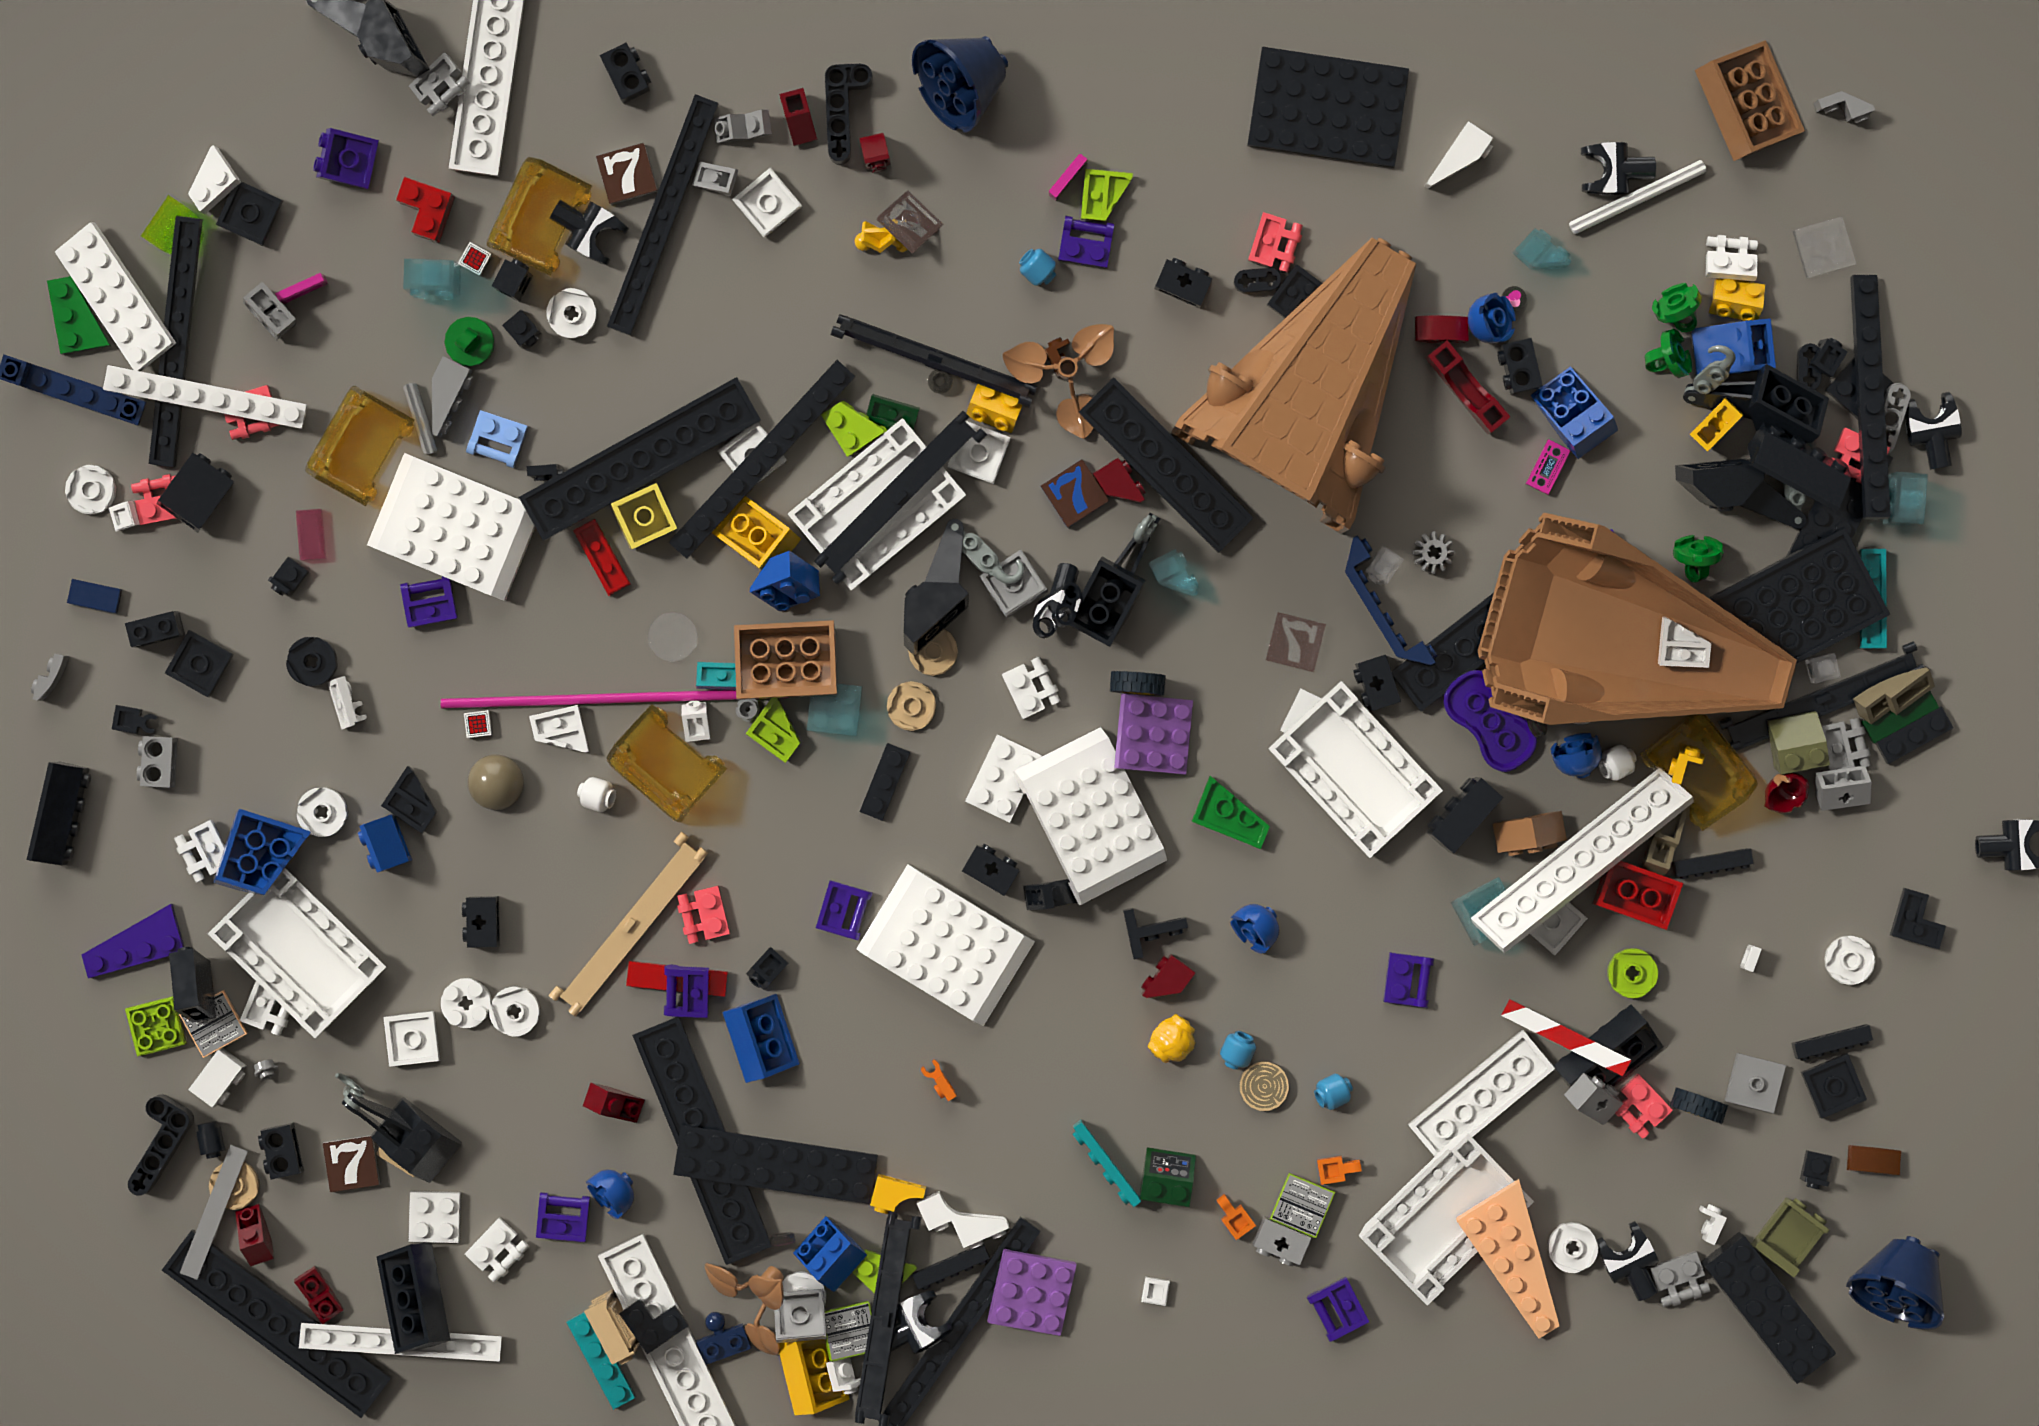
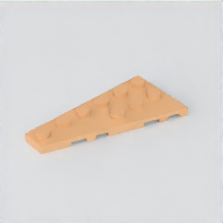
[1456,1179,1560,1339]

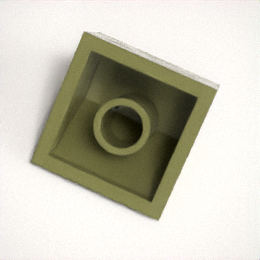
[1767,711,1830,775]

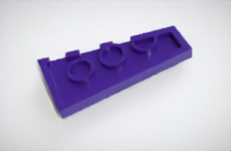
[81,904,184,978]

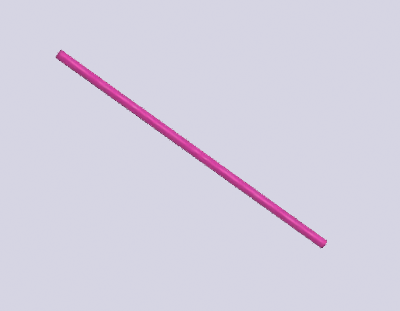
[441,690,789,709]

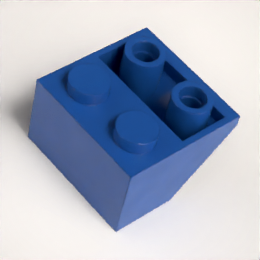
[750,551,820,611]
[358,814,412,873]
[793,1216,867,1292]

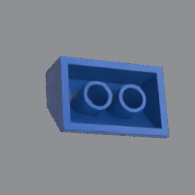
[722,994,800,1083]

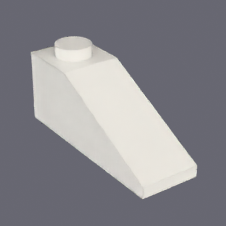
[1424,121,1493,189]

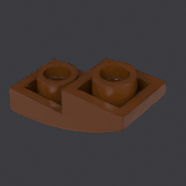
[1847,1145,1901,1175]

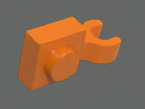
[921,1059,957,1101]
[1317,1156,1362,1185]
[1216,1194,1256,1240]

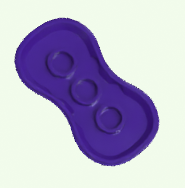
[1444,670,1537,772]

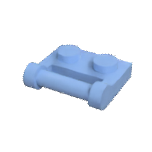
[466,410,528,468]

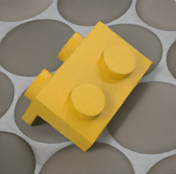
[1709,278,1765,321]
[966,384,1023,433]
[1668,746,1704,785]

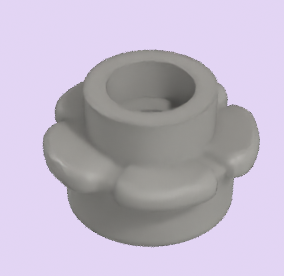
[736,699,760,722]
[254,1059,278,1080]

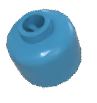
[1019,249,1056,286]
[1220,1031,1256,1070]
[1314,1073,1353,1110]

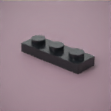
[1875,706,1954,764]
[859,743,910,821]

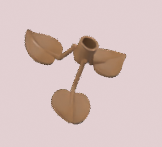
[1003,324,1114,439]
[705,1263,784,1355]

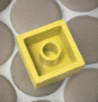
[610,483,677,549]

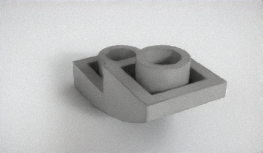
[31,653,70,701]

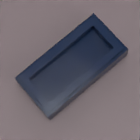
[67,579,122,613]

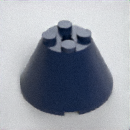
[912,36,1008,133]
[1846,1236,1944,1329]

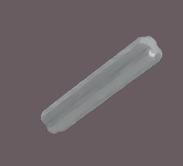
[403,383,437,455]

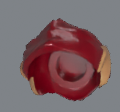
[1764,773,1809,813]

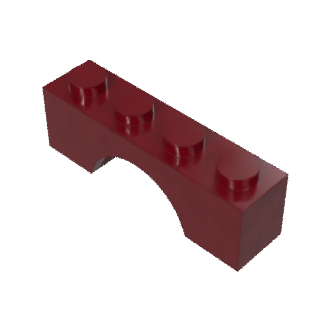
[1425,340,1510,434]

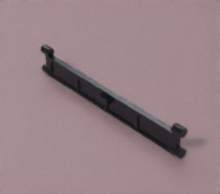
[830,314,1038,408]
[814,411,987,586]
[1718,641,1924,753]
[855,1211,922,1426]

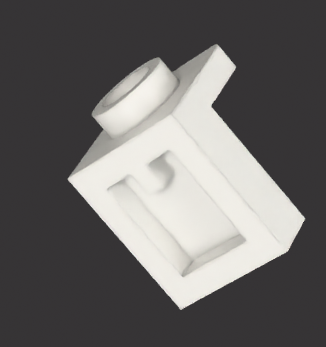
[682,701,710,742]
[1699,1204,1727,1245]
[826,1357,861,1394]

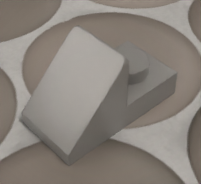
[692,162,739,197]

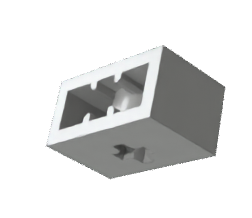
[1815,765,1872,811]
[1564,1073,1624,1125]
[1253,1216,1311,1267]

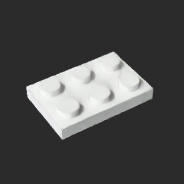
[965,734,1042,823]

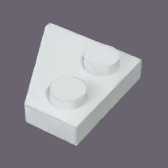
[188,145,241,214]
[1658,616,1711,668]
[529,705,589,752]

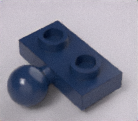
[696,1312,751,1365]

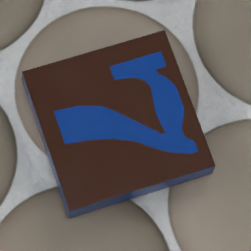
[1040,459,1109,528]

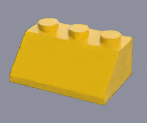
[779,1339,850,1415]

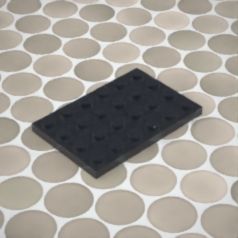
[1247,47,1409,168]
[1710,527,1890,664]

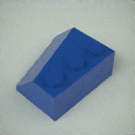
[213,809,311,895]

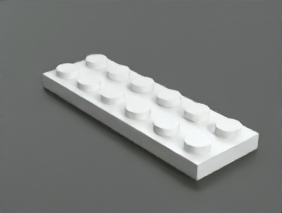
[55,222,176,371]
[1408,1030,1555,1157]

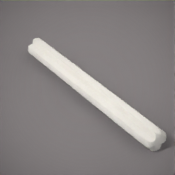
[1569,160,1707,234]

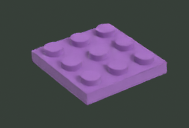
[1114,694,1193,774]
[987,1249,1077,1336]

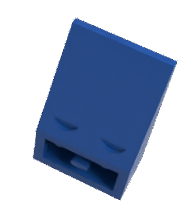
[1692,318,1776,376]
[1531,366,1618,459]

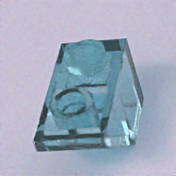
[1512,228,1572,269]
[1148,549,1199,596]

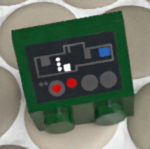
[1139,1147,1196,1207]

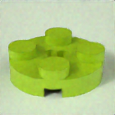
[1607,948,1658,998]

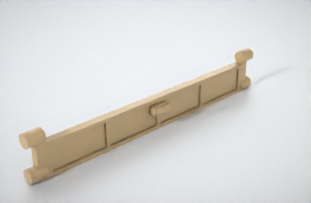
[549,832,708,1017]

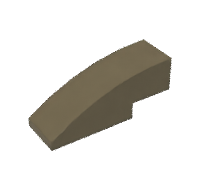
[1853,667,1935,724]
[1641,806,1689,876]

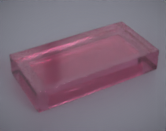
[296,509,326,561]

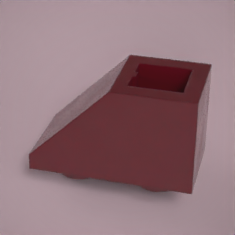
[779,88,818,146]
[859,133,891,173]
[1093,458,1146,503]
[1141,954,1195,998]
[583,1083,645,1123]
[235,1204,274,1267]

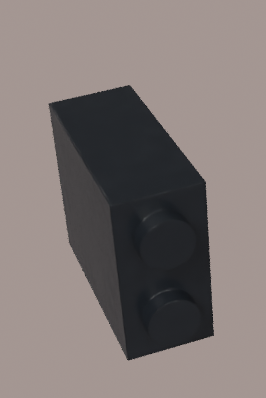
[156,453,234,533]
[169,947,216,1023]

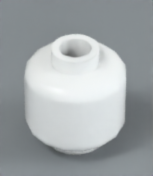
[1598,744,1637,781]
[577,777,616,812]

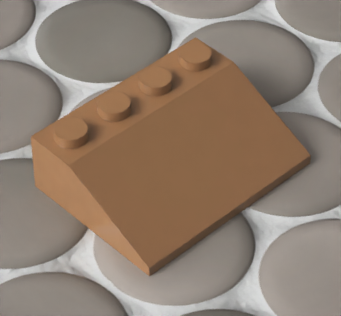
[1695,40,1805,161]
[734,620,837,700]

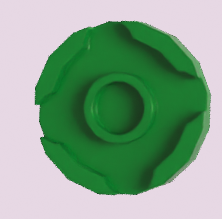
[1652,283,1702,332]
[444,317,494,366]
[1644,328,1692,379]
[1673,535,1723,583]

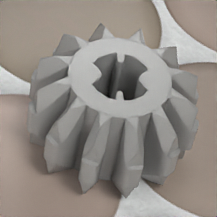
[1412,531,1455,574]

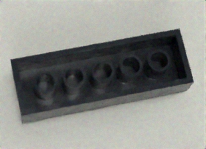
[1701,1232,1836,1384]

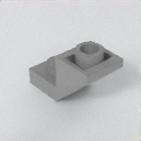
[1813,91,1875,124]
[714,109,772,143]

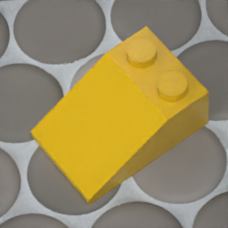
[712,496,801,571]

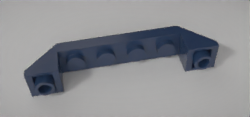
[0,354,147,426]
[1345,535,1437,666]

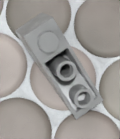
[432,356,474,438]

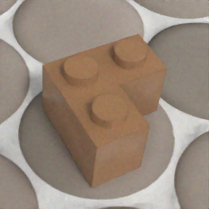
[1493,811,1567,856]

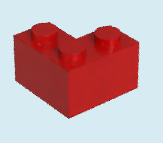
[396,177,455,243]

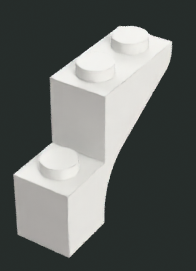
[917,1191,1009,1249]

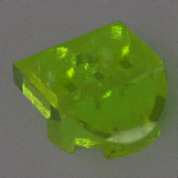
[141,195,204,255]

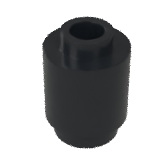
[196,1121,225,1159]

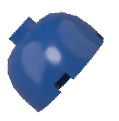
[1468,293,1516,344]
[1551,733,1602,778]
[1230,904,1279,954]
[586,1169,634,1219]

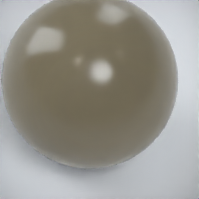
[468,754,524,810]

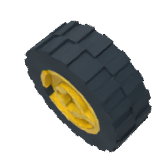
[1110,671,1166,696]
[1670,1087,1729,1124]

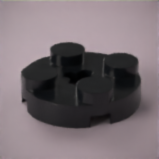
[286,637,338,686]

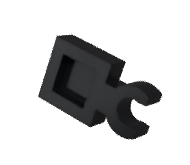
[112,705,159,734]

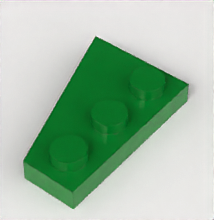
[47,276,111,355]
[1191,776,1270,849]

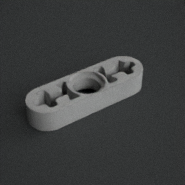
[1884,383,1911,453]

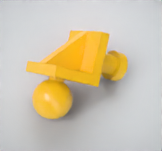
[854,220,908,253]

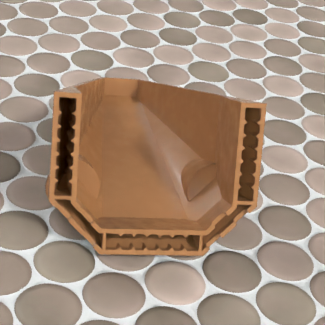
[1171,238,1416,534]
[1478,513,1797,725]

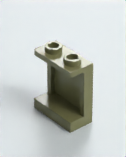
[1751,1198,1830,1278]

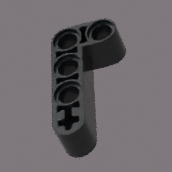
[825,63,873,165]
[128,1094,194,1196]

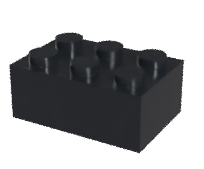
[1426,777,1504,854]

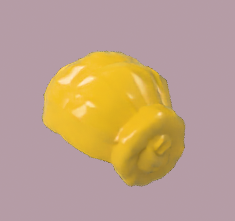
[1147,1014,1195,1063]

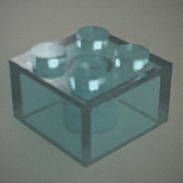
[403,259,461,300]
[1883,472,1928,526]
[807,684,863,736]
[1451,877,1506,946]

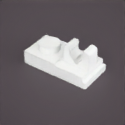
[327,676,367,730]

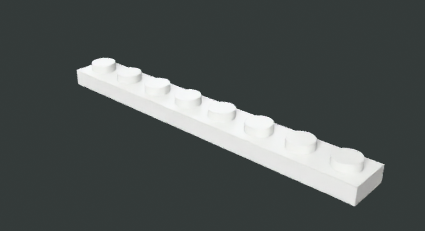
[103,365,307,429]
[299,1323,502,1362]

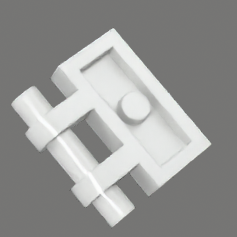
[1706,235,1758,281]
[1002,656,1061,719]
[174,820,225,883]
[240,981,289,1036]
[465,1217,529,1283]

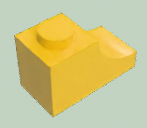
[1690,398,1743,452]
[870,1174,926,1214]

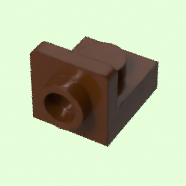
[1045,337,1070,378]

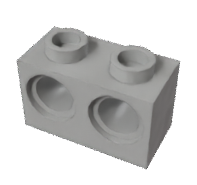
[243,282,296,341]
[137,736,178,788]

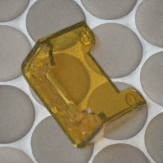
[487,157,592,276]
[305,386,415,506]
[606,704,727,822]
[1640,714,1758,831]

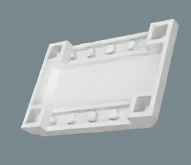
[788,418,966,590]
[367,453,535,601]
[1268,681,1443,858]
[1013,727,1167,905]
[857,864,1035,1026]
[208,868,387,1039]
[1359,1131,1534,1306]

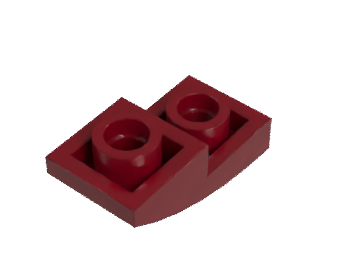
[1415,315,1469,343]
[294,1266,343,1324]

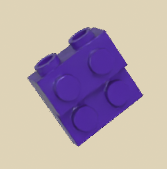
[313,128,379,189]

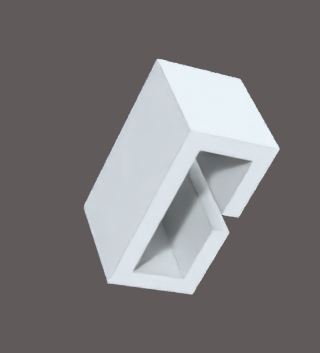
[188,1048,247,1107]

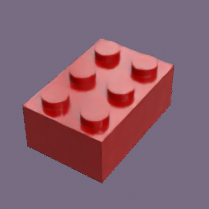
[1592,861,1683,930]

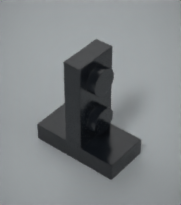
[1023,879,1092,910]
[1123,908,1188,960]

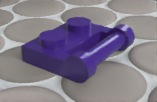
[1058,216,1114,268]
[400,576,458,628]
[816,880,873,940]
[1383,952,1434,1008]
[664,964,709,1018]
[536,1192,590,1242]
[1306,1277,1369,1342]

